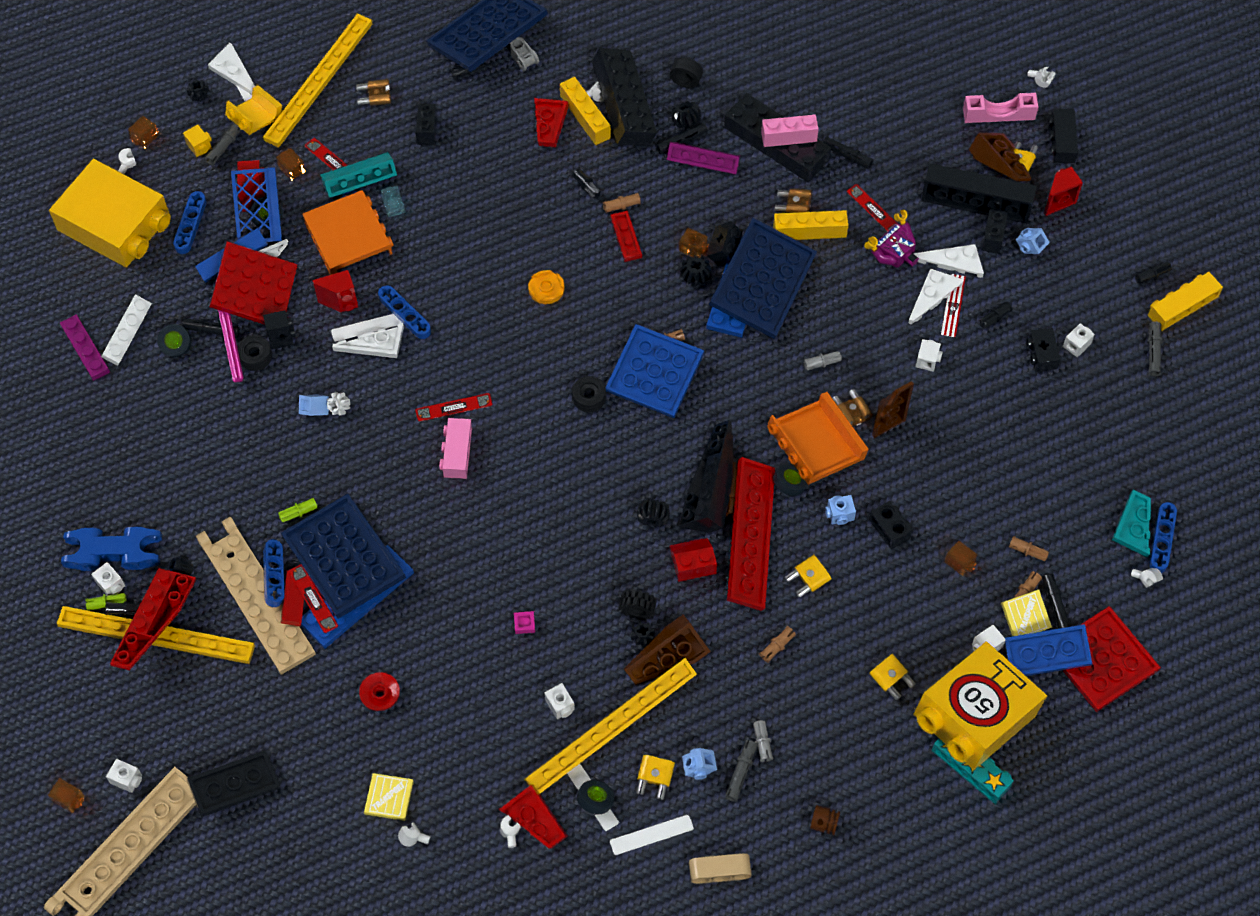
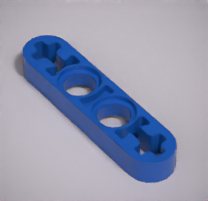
[173,191,207,254]
[378,285,431,339]
[1149,502,1177,573]
[263,539,284,607]

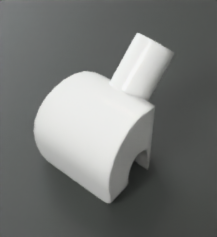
[1028,67,1056,88]
[586,81,604,102]
[118,148,136,174]
[1131,568,1163,588]
[500,815,521,848]
[398,823,430,847]

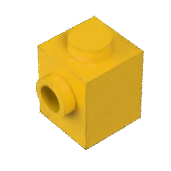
[183,125,212,157]

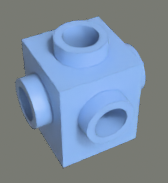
[1016,228,1050,254]
[825,495,856,525]
[682,748,717,780]

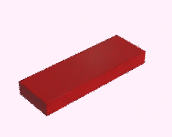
[610,211,642,262]
[281,571,304,626]

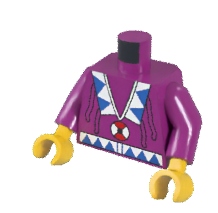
[864,210,919,267]

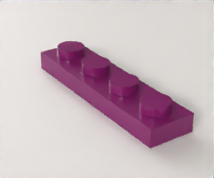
[667,142,740,174]
[60,315,110,381]

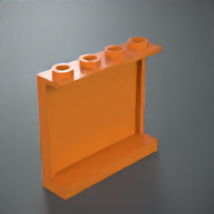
[302,190,394,275]
[767,392,869,485]

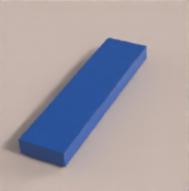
[195,228,268,283]

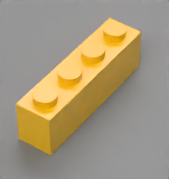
[560,76,611,145]
[773,210,848,240]
[1148,272,1223,331]

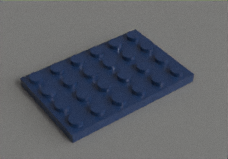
[426,0,548,72]
[709,218,817,339]
[281,494,406,619]

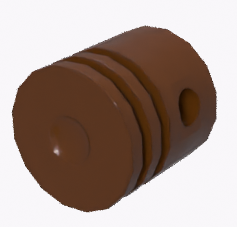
[810,805,840,835]

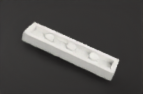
[101,295,152,366]

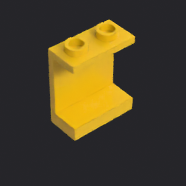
[225,85,282,135]

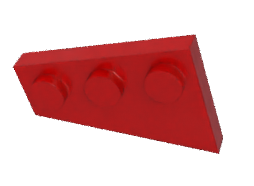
[534,98,569,147]
[499,785,568,849]

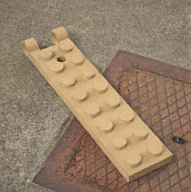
[196,517,316,675]
[44,767,196,916]

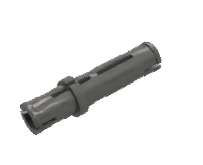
[204,122,241,166]
[1147,321,1163,376]
[725,740,758,802]

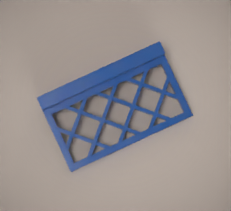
[231,167,282,242]

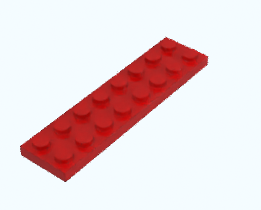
[727,457,775,611]

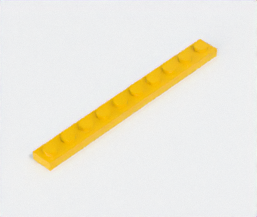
[263,13,372,148]
[57,606,255,664]
[524,658,697,794]

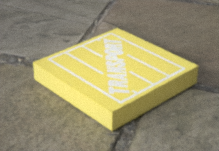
[1001,590,1052,637]
[364,773,414,821]

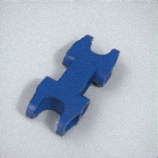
[61,527,162,571]

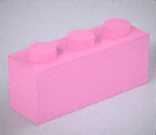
[761,114,818,147]
[440,418,472,479]

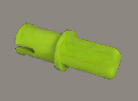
[278,498,318,522]
[85,593,127,611]

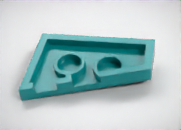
[1112,490,1151,557]

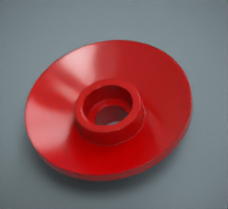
[359,672,400,711]

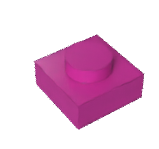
[514,611,535,634]

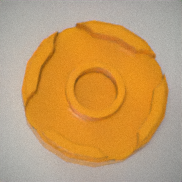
[528,270,565,304]

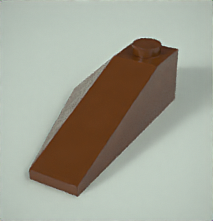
[969,133,1031,181]
[872,381,914,438]
[624,614,711,685]

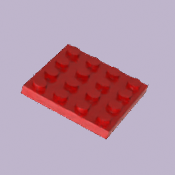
[209,241,298,325]
[1063,606,1161,712]

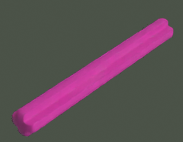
[218,310,244,383]

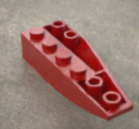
[110,568,196,670]

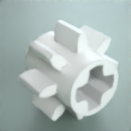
[327,392,350,416]

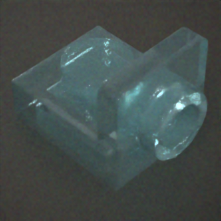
[381,186,405,217]

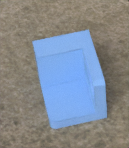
[299,394,329,416]

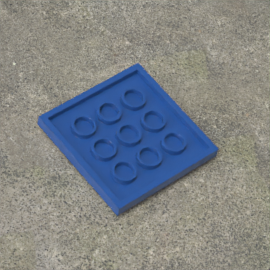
[605,324,704,418]

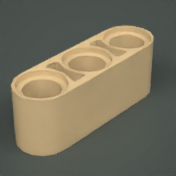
[689,854,752,884]

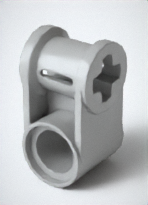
[510,37,539,71]

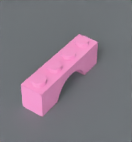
[963,93,1038,123]

